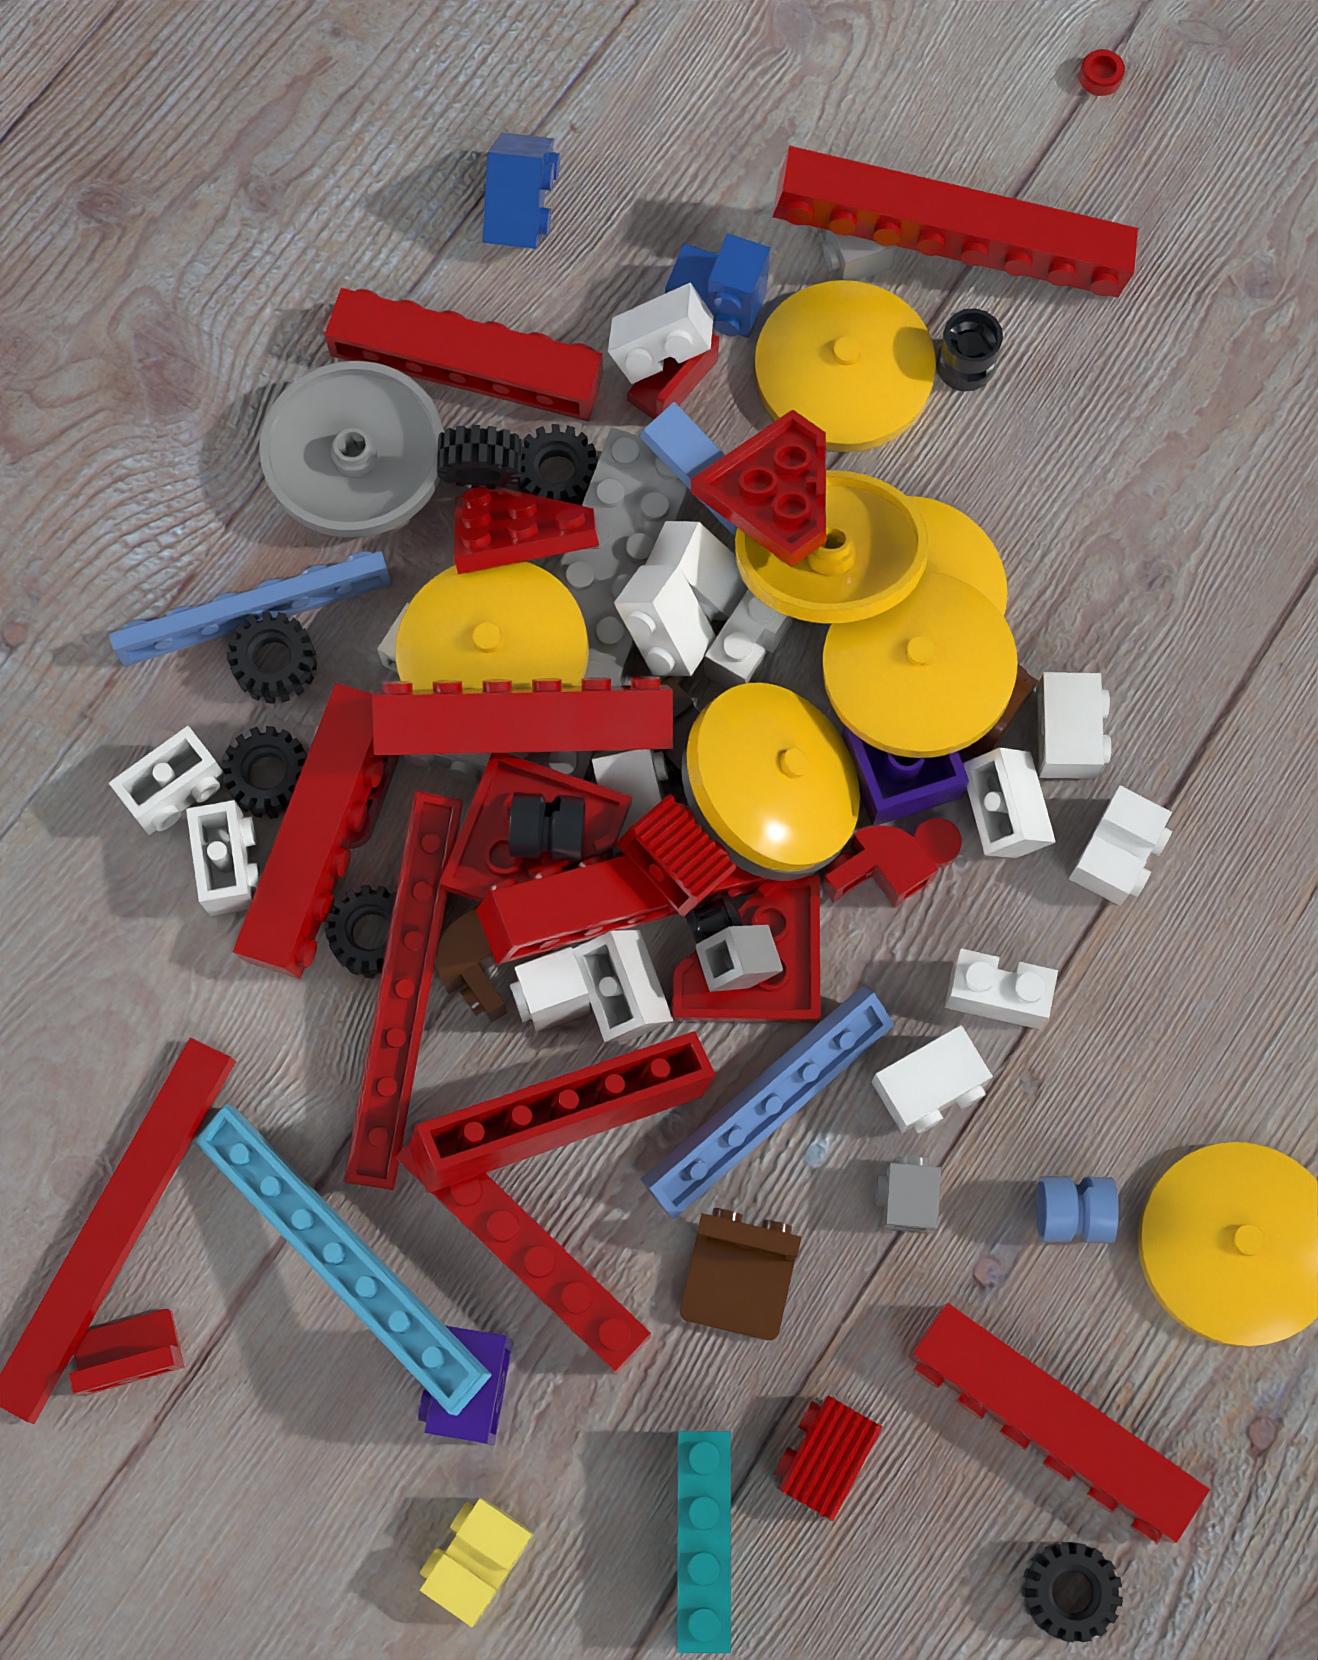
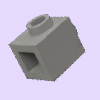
[695,925,783,992]
[875,1156,941,1234]

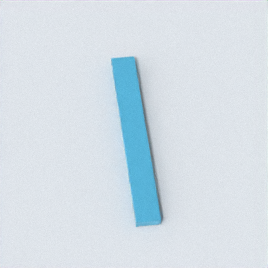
[194,1104,492,1416]

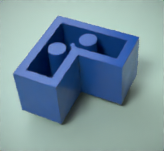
[483,132,560,249]
[665,233,771,338]

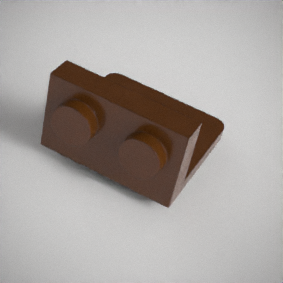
[680,1208,802,1341]

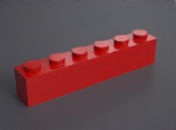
[324,288,604,421]
[372,676,673,755]
[233,683,384,979]
[476,852,767,965]
[409,1031,716,1193]
[395,1142,651,1375]
[908,1303,1211,1545]

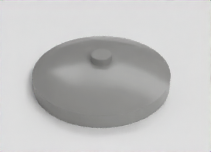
[259,361,444,538]

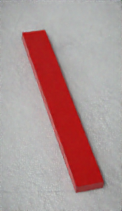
[343,791,464,1190]
[0,1037,236,1424]

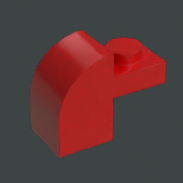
[822,825,939,908]

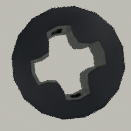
[685,890,744,944]

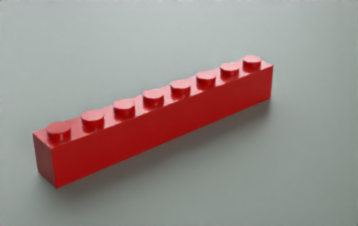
[773,145,1138,298]

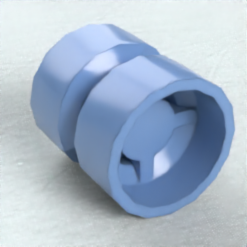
[1036,1176,1119,1244]

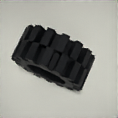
[517,424,598,506]
[437,425,522,489]
[227,611,317,704]
[222,726,307,819]
[325,885,396,979]
[1021,1542,1123,1643]

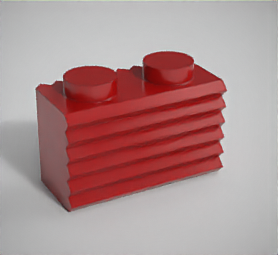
[616,795,736,917]
[773,1395,882,1521]

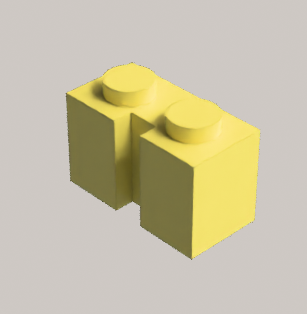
[419,1498,535,1627]

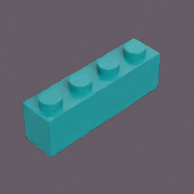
[677,1431,731,1653]

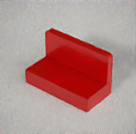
[627,333,719,420]
[69,1309,185,1396]

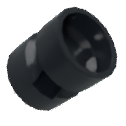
[936,308,1003,392]
[509,792,586,861]

